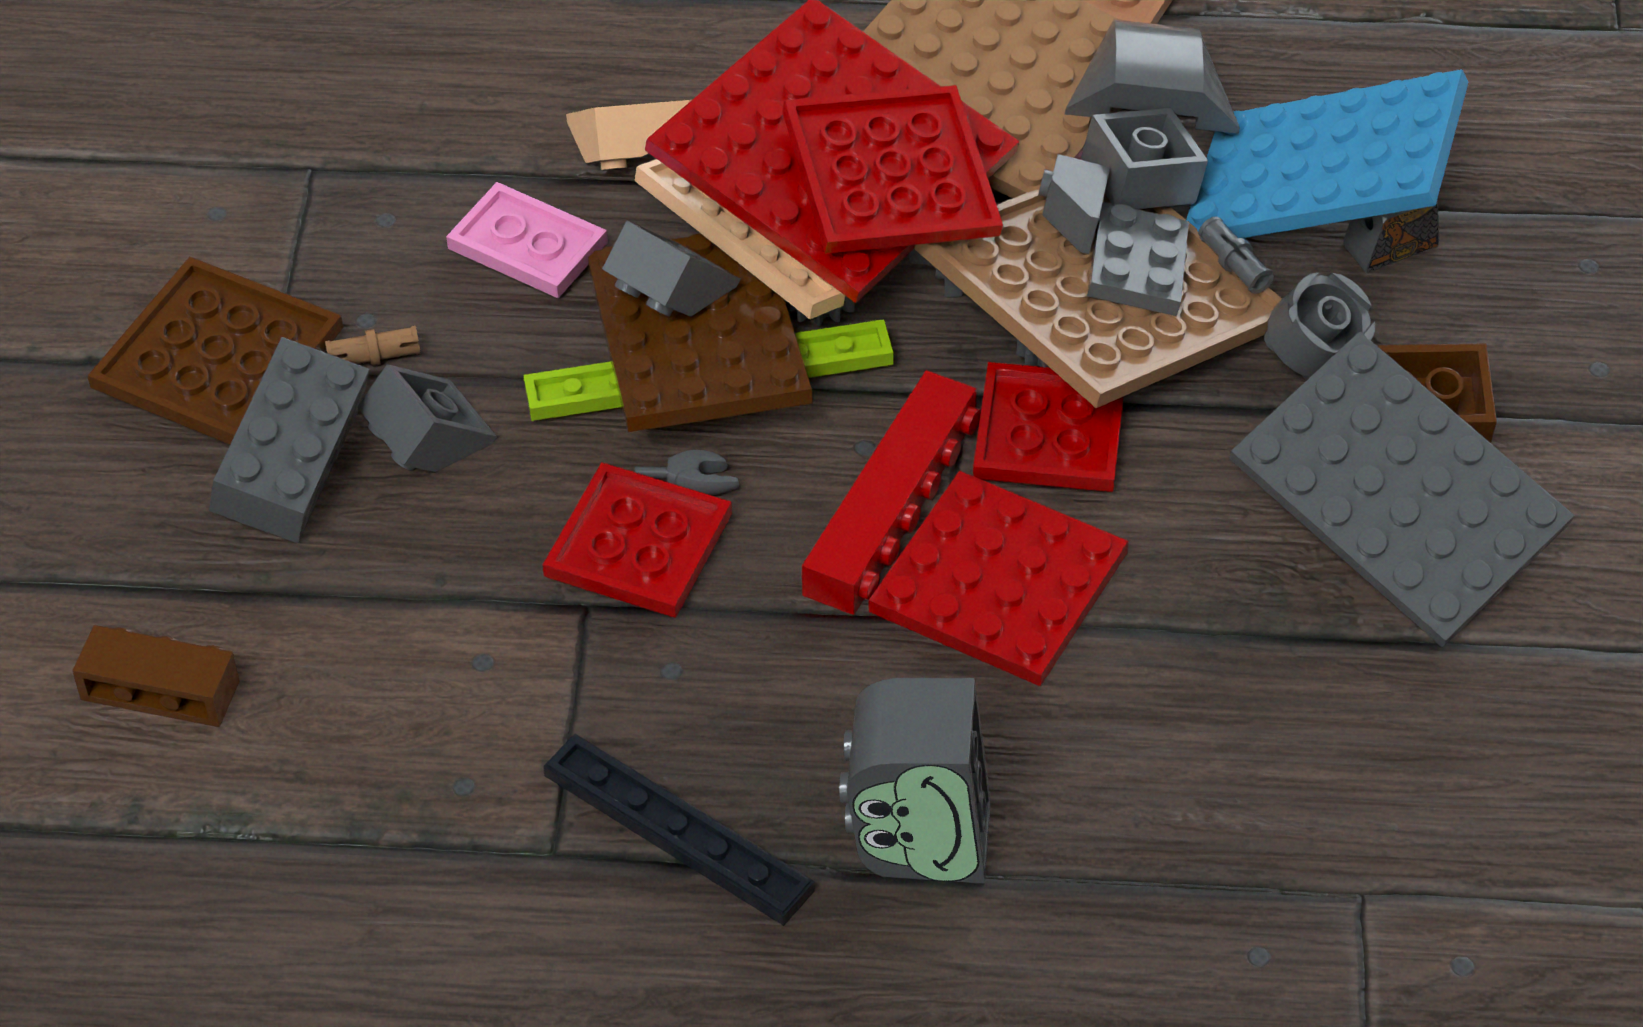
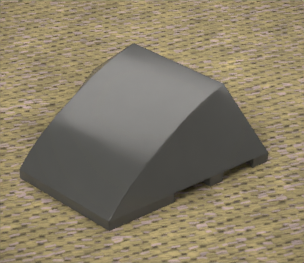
[1065,19,1240,134]

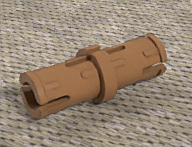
[325,325,421,366]

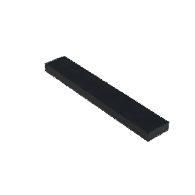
[543,734,815,926]

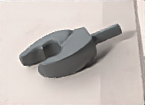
[635,450,739,496]

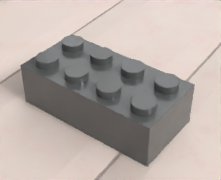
[209,337,369,543]

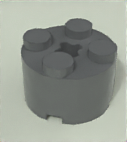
[1264,272,1375,380]

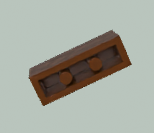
[72,625,240,728]

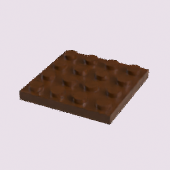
[88,256,344,444]

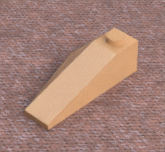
[566,100,691,170]

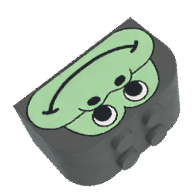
[839,678,991,883]

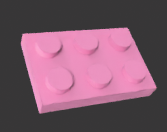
[446,182,608,298]

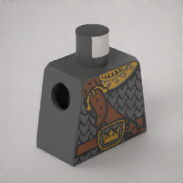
[1343,202,1439,274]

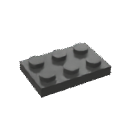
[1087,202,1189,316]

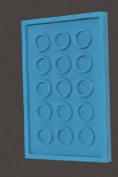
[1186,69,1469,238]

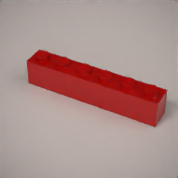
[802,370,981,615]

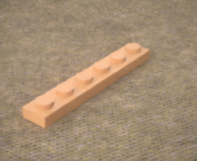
[635,159,845,319]

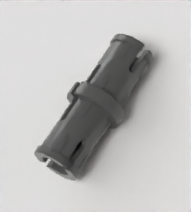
[1198,216,1274,294]

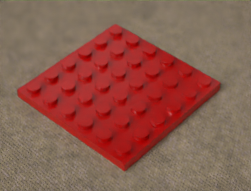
[645,0,1020,303]

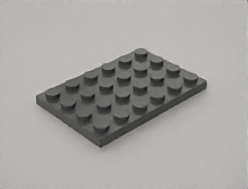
[1229,331,1575,648]

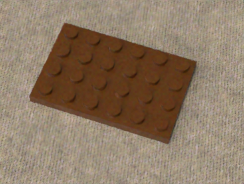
[588,233,813,432]

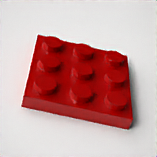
[973,362,1124,492]
[543,462,732,618]

